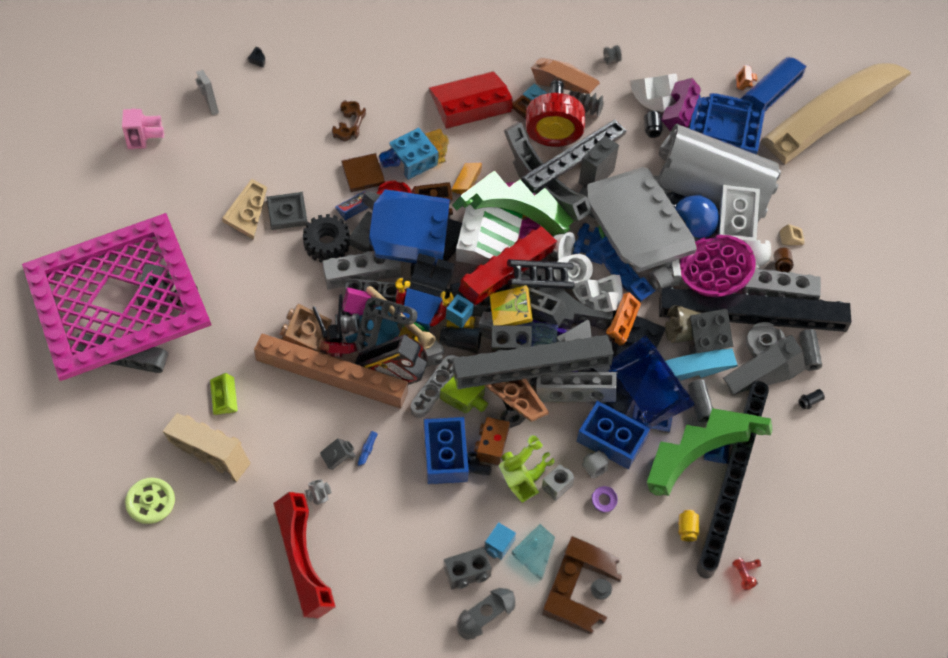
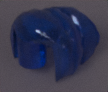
[378,148,401,168]

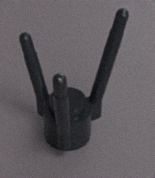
[312,294,343,342]

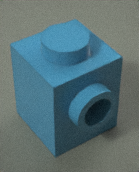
[446,294,474,328]
[484,522,516,560]

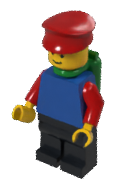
[395,253,454,358]

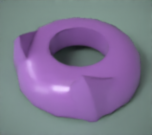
[591,486,618,512]

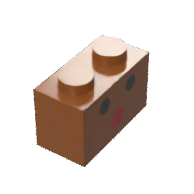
[474,417,510,465]

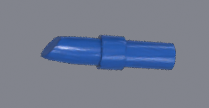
[357,431,378,466]

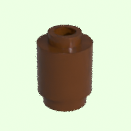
[773,248,794,273]

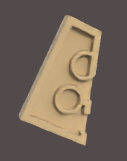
[222,179,267,240]

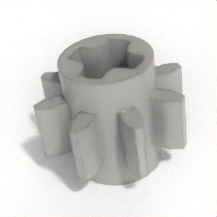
[305,479,332,504]

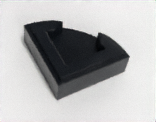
[248,46,266,68]

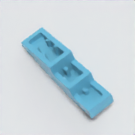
[655,348,738,384]

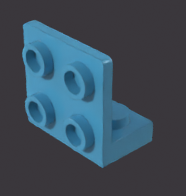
[389,128,438,180]

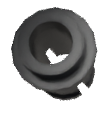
[799,389,825,409]

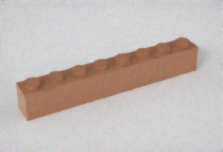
[254,333,408,409]

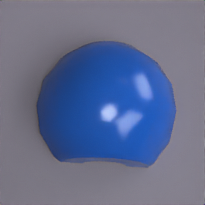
[675,195,719,238]

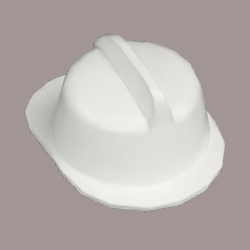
[551,232,575,260]
[553,254,593,283]

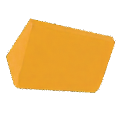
[451,163,482,195]

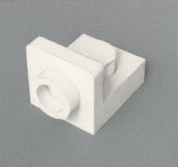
[658,259,682,286]

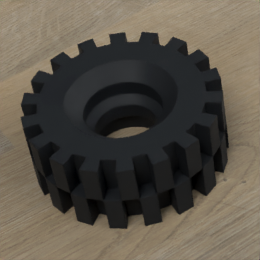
[303,214,350,263]

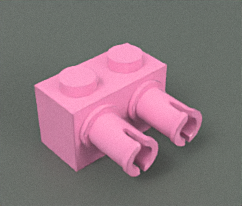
[122,109,164,149]

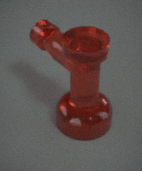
[732,558,761,591]

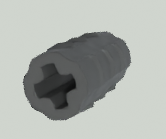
[799,329,823,371]
[688,380,714,422]

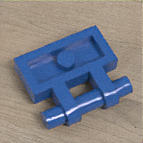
[573,223,603,265]

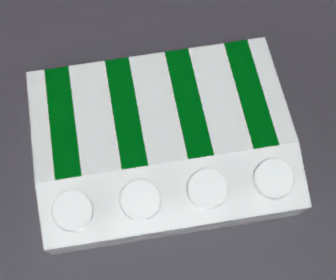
[456,205,523,265]

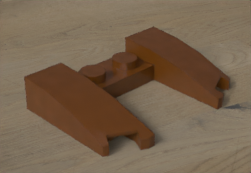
[542,536,622,634]

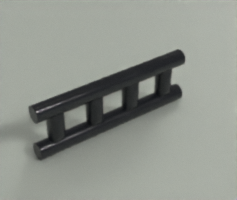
[507,259,575,289]

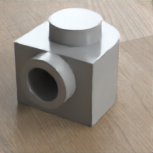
[649,267,674,293]
[421,340,444,367]
[582,451,609,478]

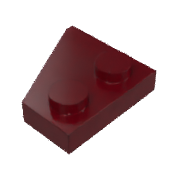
[320,341,358,357]

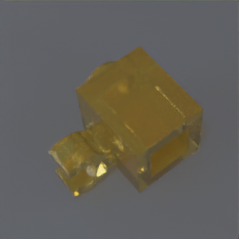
[425,129,449,164]

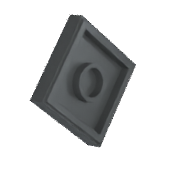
[266,192,308,230]

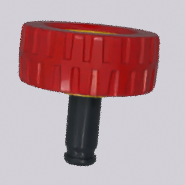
[526,80,585,147]

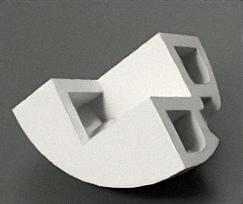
[630,74,677,111]
[572,275,623,312]

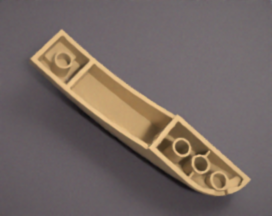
[761,63,911,165]

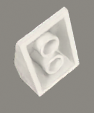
[716,185,760,242]

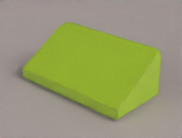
[210,373,238,415]

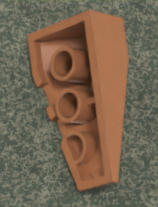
[531,58,600,94]
[484,379,549,422]

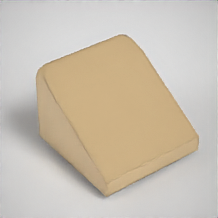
[780,224,805,245]

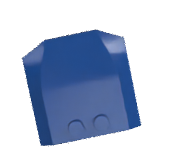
[689,93,765,155]
[369,189,449,266]

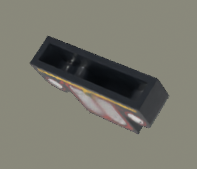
[355,335,427,385]

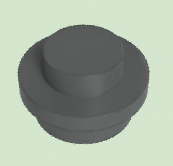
[591,579,612,600]

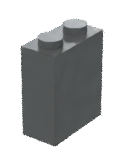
[578,136,619,188]

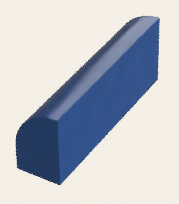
[740,57,807,112]

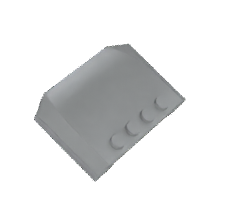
[586,167,697,272]

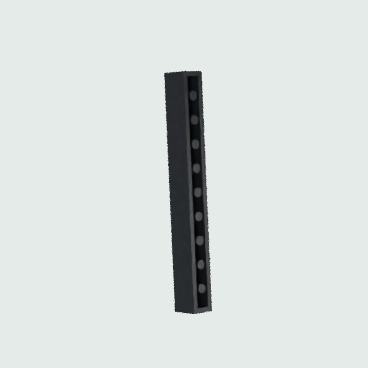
[659,287,852,332]

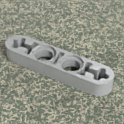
[411,355,458,418]

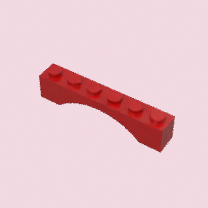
[273,492,336,618]

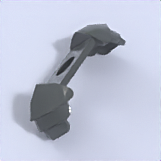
[456,588,516,640]

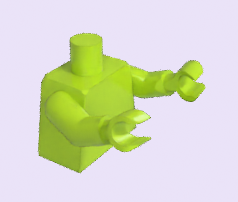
[499,435,555,503]

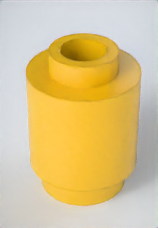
[678,510,699,542]

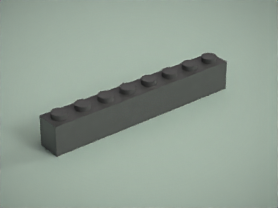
[452,335,614,389]

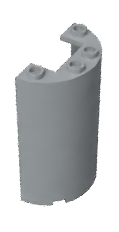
[657,124,781,222]

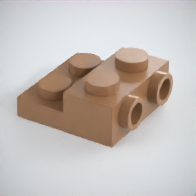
[279,303,332,352]

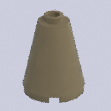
[665,305,699,343]

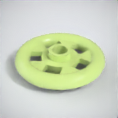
[125,478,175,524]

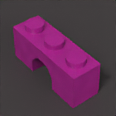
[661,78,701,132]

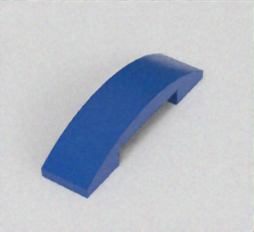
[594,236,655,302]

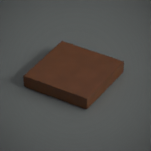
[341,153,385,193]

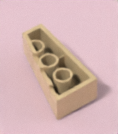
[163,413,251,482]

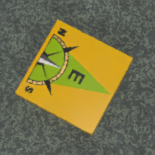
[490,285,533,326]

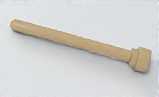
[366,286,436,349]

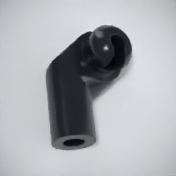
[467,452,492,476]

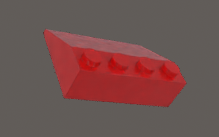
[429,71,513,129]

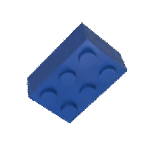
[576,401,650,470]
[424,417,469,484]

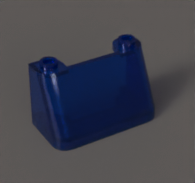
[608,335,696,427]

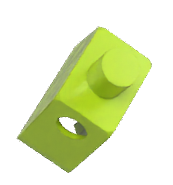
[440,376,489,413]

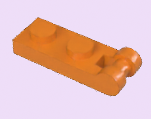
[606,292,641,346]

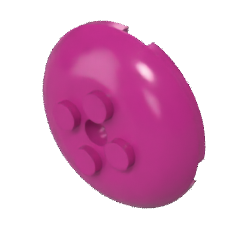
[680,235,756,297]

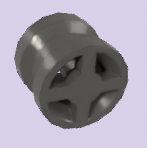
[603,45,622,64]
[340,314,361,334]

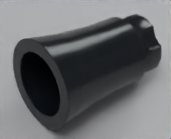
[439,326,482,354]

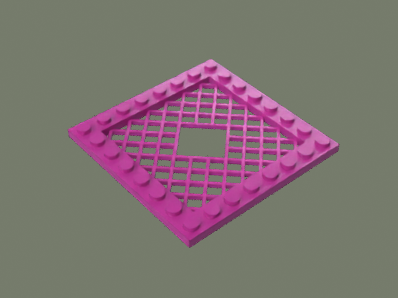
[22,213,212,382]

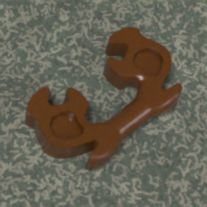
[332,100,366,141]

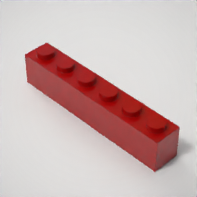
[459,226,557,306]

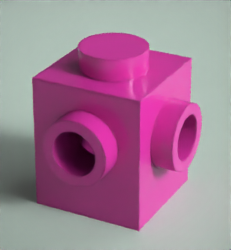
[343,288,371,316]

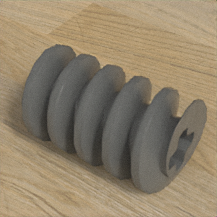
[568,91,604,117]

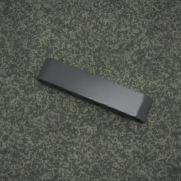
[72,333,169,373]

